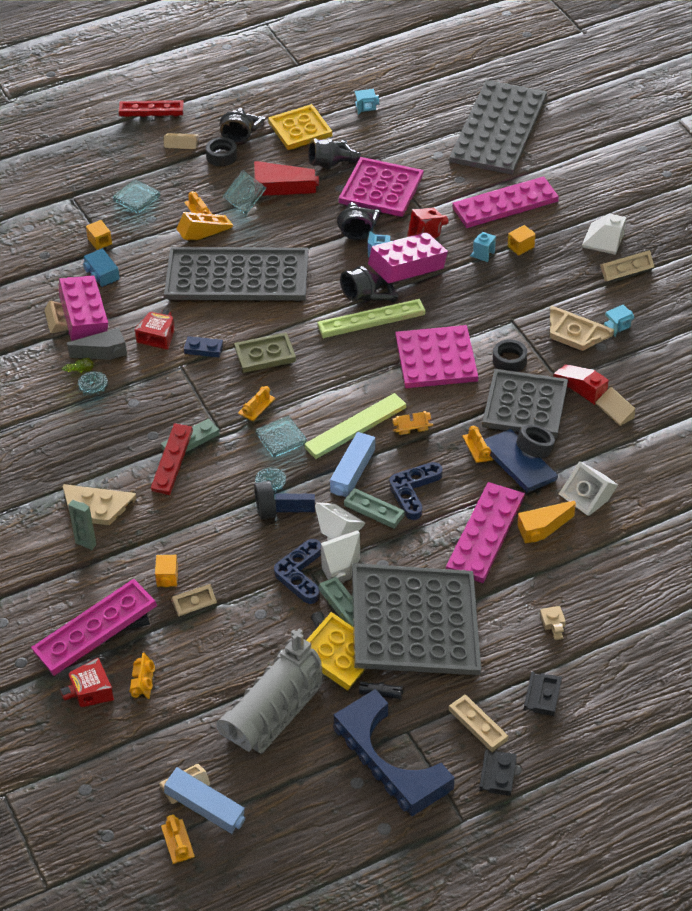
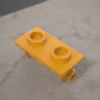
[184,191,212,214]
[238,386,275,421]
[392,411,433,435]
[462,426,494,463]
[129,653,155,699]
[161,815,195,864]

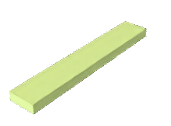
[318,299,425,338]
[305,393,406,459]

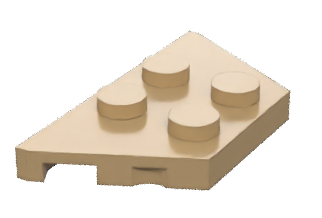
[550,306,614,351]
[63,484,136,525]

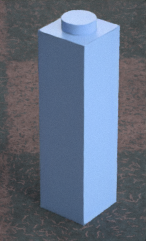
[330,432,375,497]
[164,767,245,834]

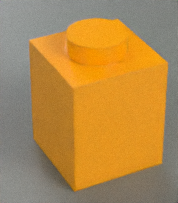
[86,220,112,250]
[508,225,535,255]
[155,555,178,587]

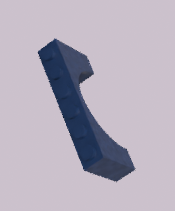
[333,689,455,816]

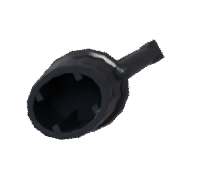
[219,108,265,143]
[308,138,361,170]
[337,202,381,240]
[340,266,399,302]

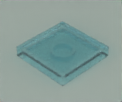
[222,170,266,215]
[113,179,160,213]
[256,415,307,458]

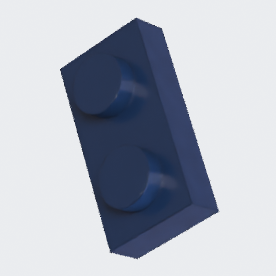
[184,336,223,358]
[275,493,315,512]

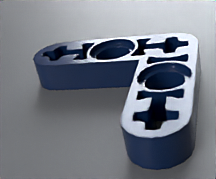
[390,462,443,520]
[274,539,321,604]

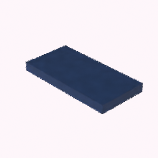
[484,429,558,493]

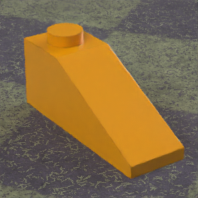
[177,212,233,240]
[517,500,576,544]

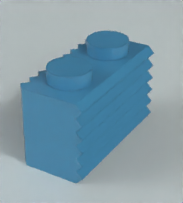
[83,248,120,287]

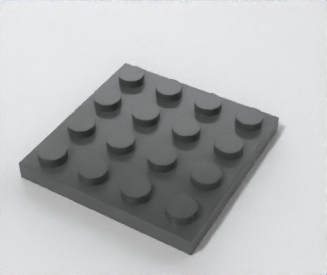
[482,369,568,438]

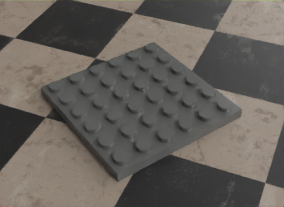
[352,563,481,675]

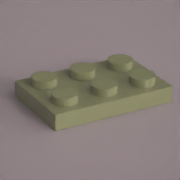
[234,332,296,373]

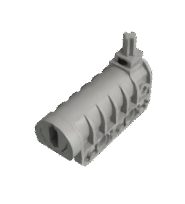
[216,629,322,753]

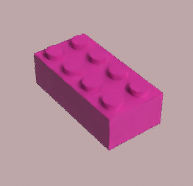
[368,233,448,283]
[59,276,108,341]

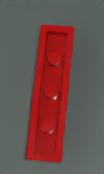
[119,100,184,117]
[151,423,193,495]

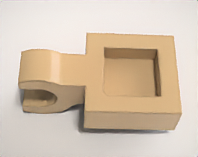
[540,606,566,640]

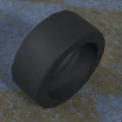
[206,137,237,166]
[492,339,527,372]
[516,424,555,458]
[254,481,277,520]

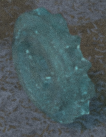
[78,371,108,396]
[255,467,286,493]

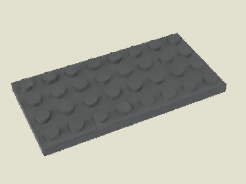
[449,80,547,175]
[164,247,309,301]

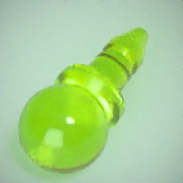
[62,358,94,373]

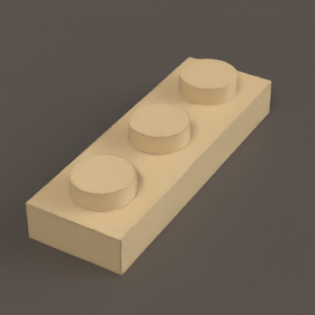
[600,250,654,281]
[449,695,508,752]

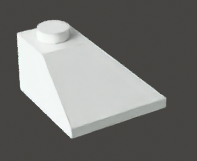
[582,214,626,255]
[559,461,618,516]
[315,502,365,541]
[321,530,360,583]

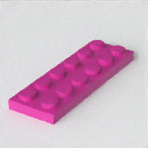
[452,176,559,228]
[446,482,525,583]
[31,579,157,676]

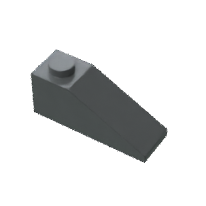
[67,328,127,360]

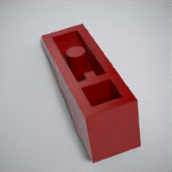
[553,365,609,405]

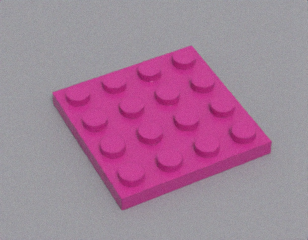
[339,157,424,217]
[395,325,478,388]

